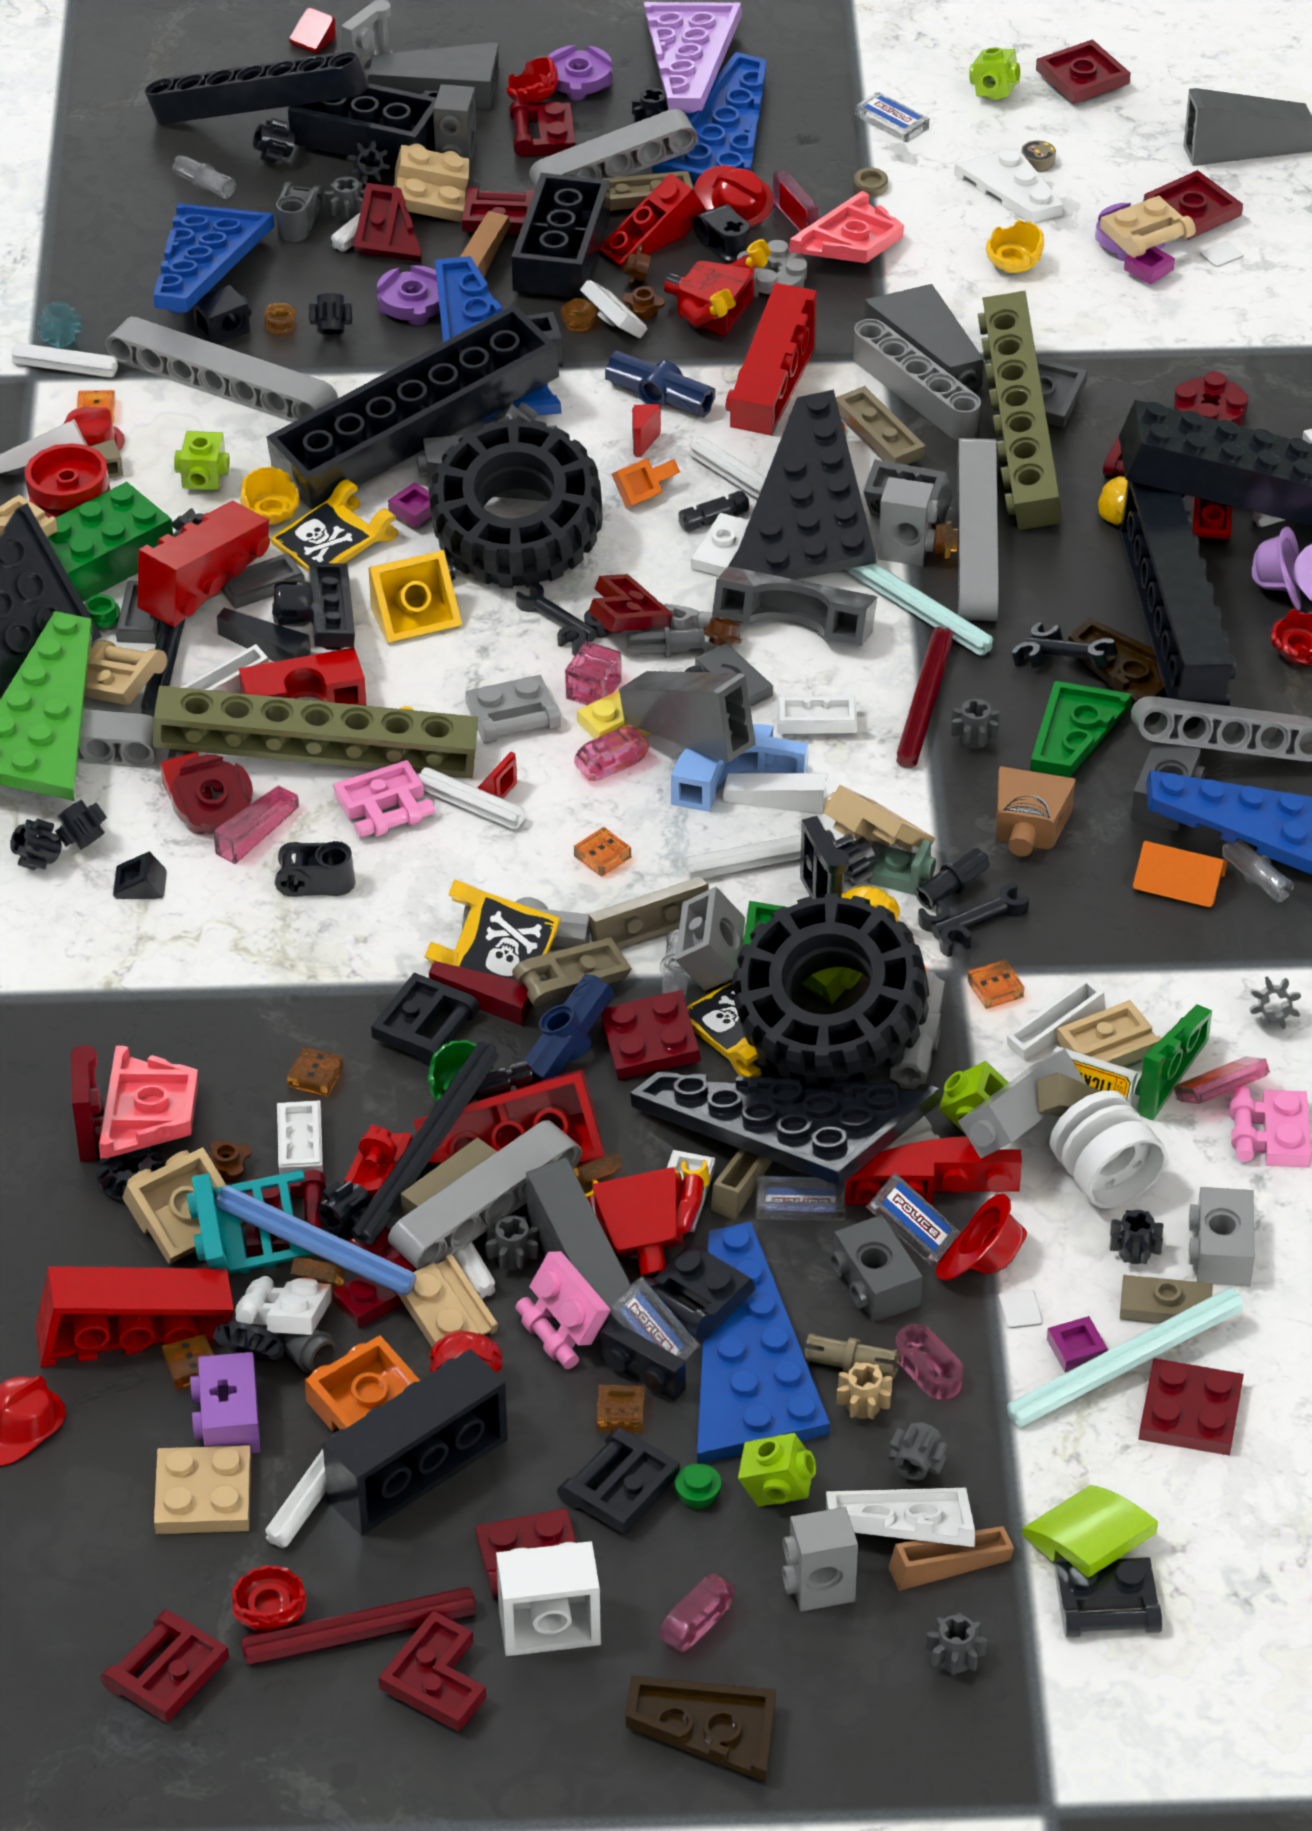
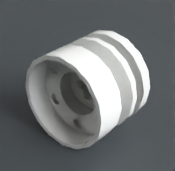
[1049,1091,1168,1208]

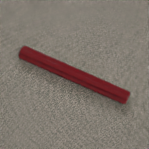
[896,626,953,768]
[241,1587,476,1664]

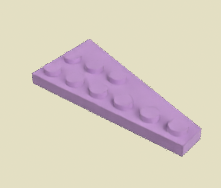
[644,2,742,113]

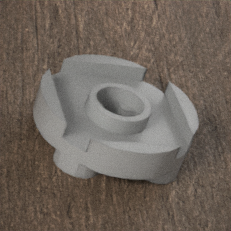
[737,240,807,297]

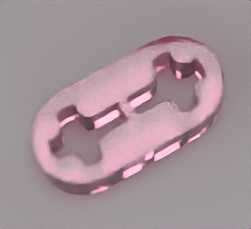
[574,726,649,781]
[895,1324,963,1399]
[659,1573,736,1652]

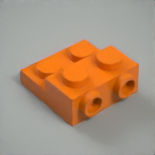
[305,1335,421,1431]

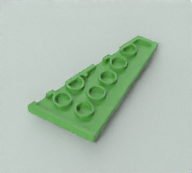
[0,611,93,801]

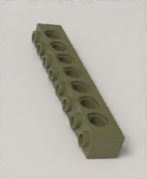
[977,290,1063,530]
[153,686,479,778]

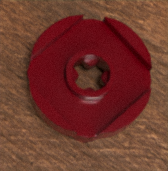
[1174,371,1248,426]
[171,755,253,834]

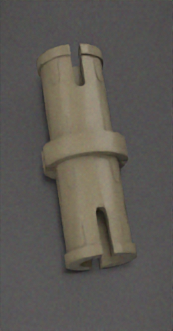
[804,1333,900,1379]

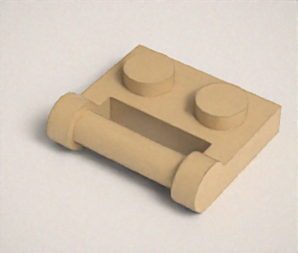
[1100,196,1196,258]
[84,640,167,705]

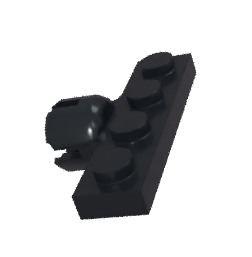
[272,563,355,651]

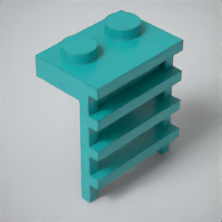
[187,1170,316,1274]

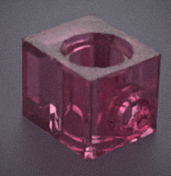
[565,641,622,705]

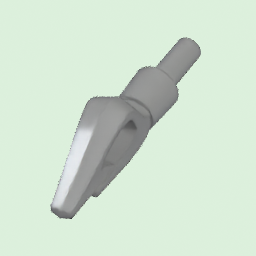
[664,603,742,632]

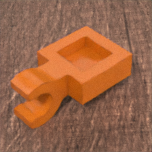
[611,458,680,508]

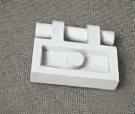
[236,1276,332,1335]

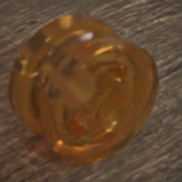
[264,303,297,335]

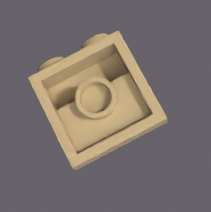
[394,144,469,223]
[823,785,936,852]
[123,1147,246,1264]

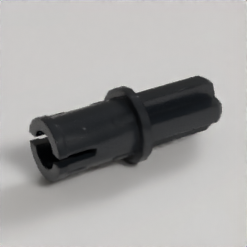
[915,848,990,910]

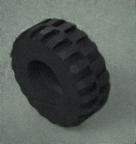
[429,419,603,589]
[732,894,930,1088]

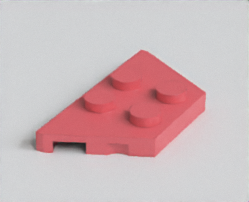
[789,191,904,263]
[99,1046,199,1158]

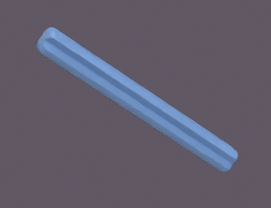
[216,1186,416,1296]

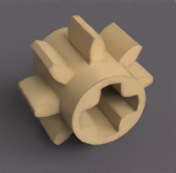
[836,1362,892,1419]

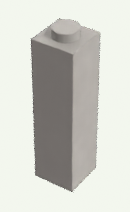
[958,1048,1087,1159]

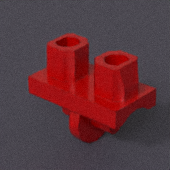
[344,1124,413,1199]

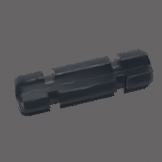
[678,491,749,532]
[468,1060,533,1103]

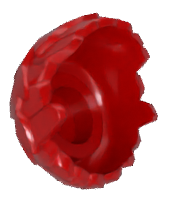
[506,56,559,105]
[1270,609,1312,665]
[429,1330,503,1373]
[232,1565,307,1632]

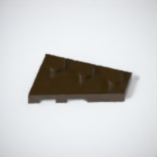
[1068,618,1165,705]
[625,1675,776,1782]

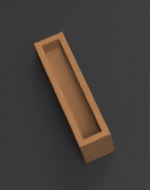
[460,211,510,277]
[888,1526,1014,1591]

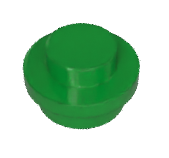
[84,594,120,630]
[675,1464,721,1508]

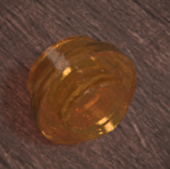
[561,298,597,331]
[935,520,959,558]

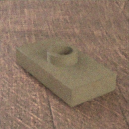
[1119,1275,1213,1323]

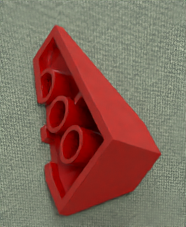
[413,1069,605,1163]

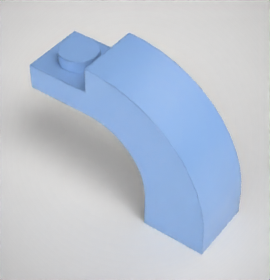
[671,724,808,812]

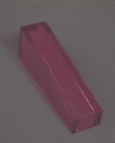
[213,785,299,864]

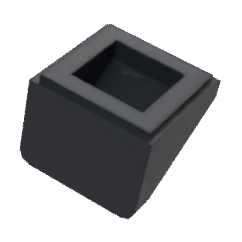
[113,851,167,899]

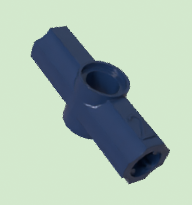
[605,350,716,417]
[524,974,614,1084]

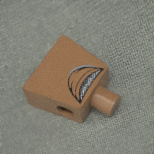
[996,766,1076,856]

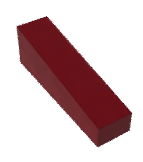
[429,961,533,1026]

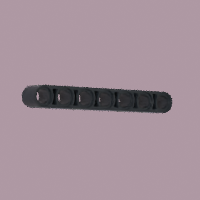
[144,51,369,124]

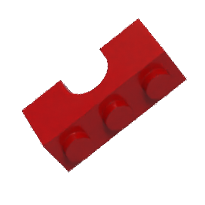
[239,648,367,706]

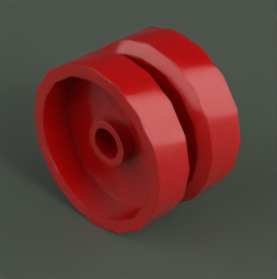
[25,443,110,518]

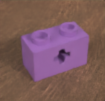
[190,1352,261,1453]

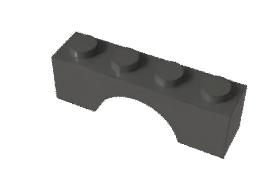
[712,566,877,646]

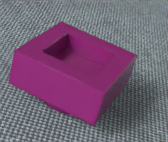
[1124,246,1175,285]
[388,482,432,528]
[1047,1316,1108,1373]

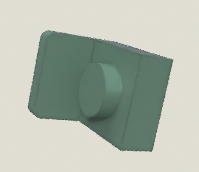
[871,839,936,896]

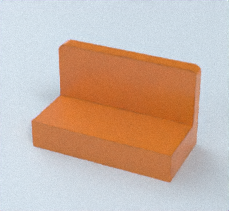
[1133,841,1229,907]

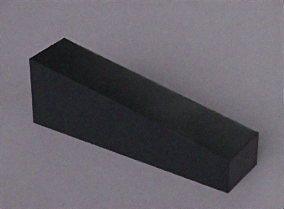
[217,607,311,662]

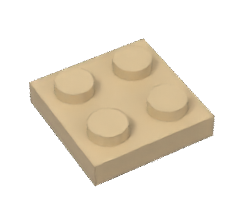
[154,1445,251,1534]

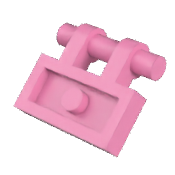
[333,760,435,838]
[1229,1086,1311,1167]
[515,1251,611,1369]

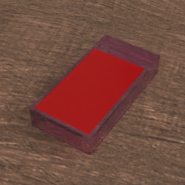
[773,169,819,232]
[1173,1056,1270,1104]

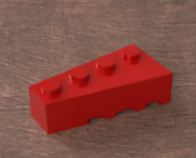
[725,282,817,436]
[137,500,270,627]
[35,1266,234,1368]

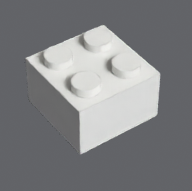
[496,1541,601,1656]

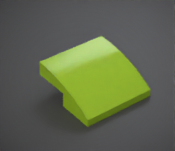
[1022,1485,1158,1578]

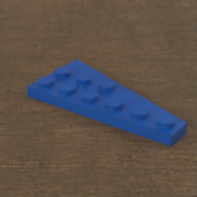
[652,52,767,184]
[153,203,275,314]
[435,256,562,422]
[1146,770,1312,875]
[697,1222,830,1464]

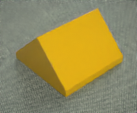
[368,550,462,643]

